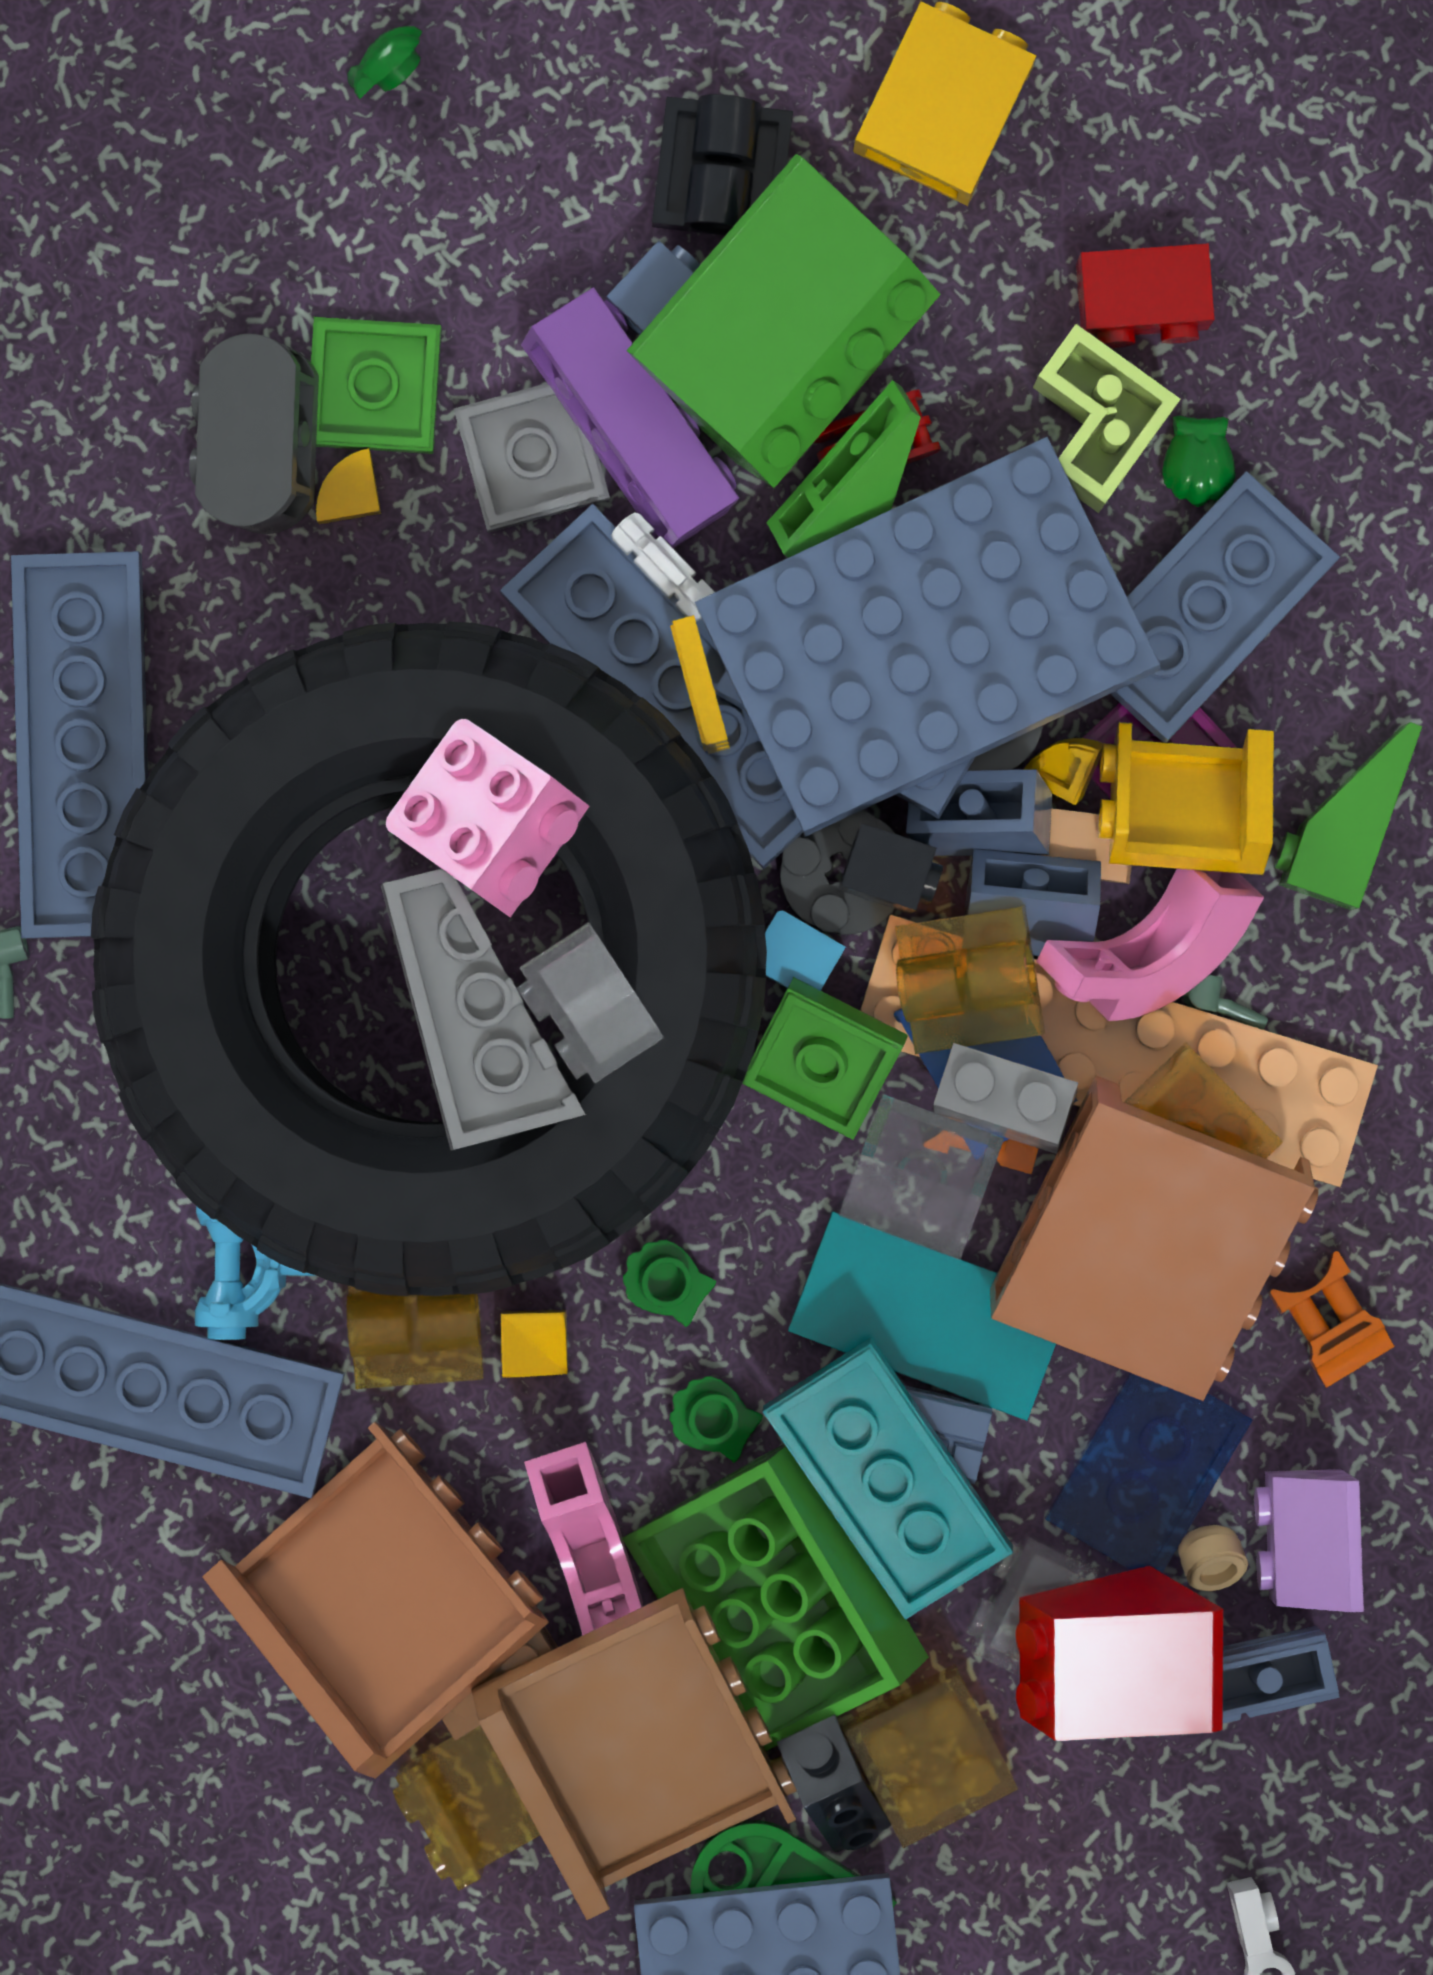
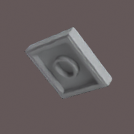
[454,383,610,533]

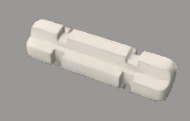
[611,512,715,622]

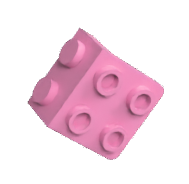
[386,719,590,918]

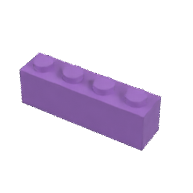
[521,287,739,549]

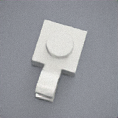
[1227,1877,1295,1975]

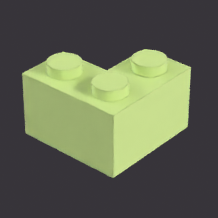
[1033,324,1180,513]

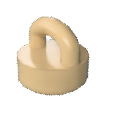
[1178,1525,1248,1591]

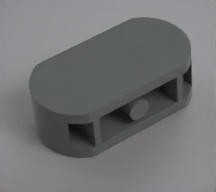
[189,334,319,534]

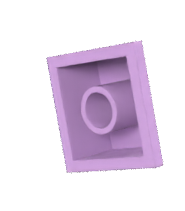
[1254,1469,1364,1612]

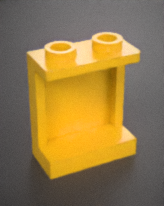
[853,1,1036,206]
[1098,722,1274,875]

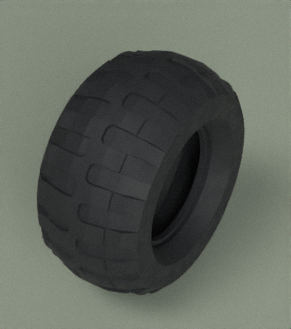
[91,621,767,1296]

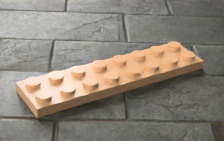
[860,915,1378,1187]

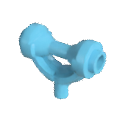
[195,1206,316,1340]

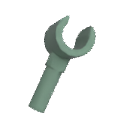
[0,926,30,1019]
[1183,975,1268,1030]

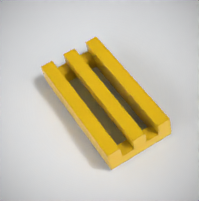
[670,615,730,754]

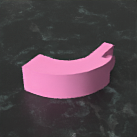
[1036,869,1264,1021]
[524,1442,643,1635]

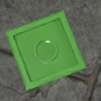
[311,317,442,454]
[742,977,908,1140]

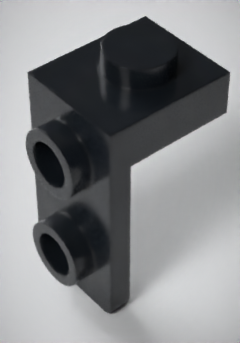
[777,1714,891,1852]

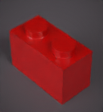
[1076,243,1215,348]

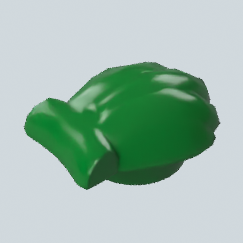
[347,26,422,99]
[1162,415,1235,507]
[623,1240,716,1327]
[669,1376,763,1463]

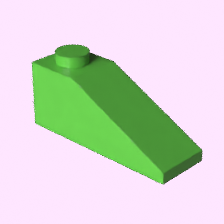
[766,380,921,558]
[1274,722,1422,910]

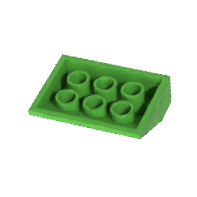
[627,154,941,488]
[622,1444,929,1751]

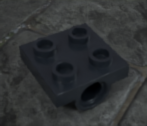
[652,94,793,236]

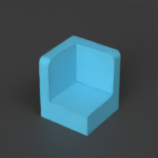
[765,911,846,991]

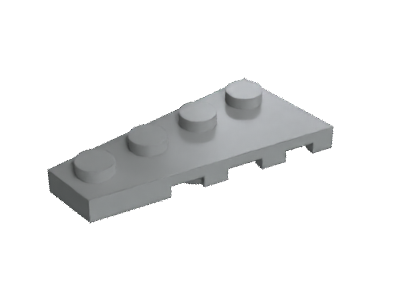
[381,869,586,1151]

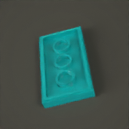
[788,1211,1056,1421]
[762,1338,1013,1620]

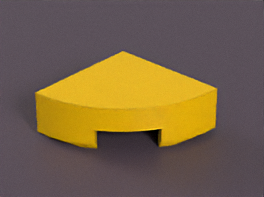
[316,448,381,524]
[1023,738,1103,805]

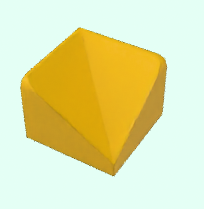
[501,1310,568,1378]

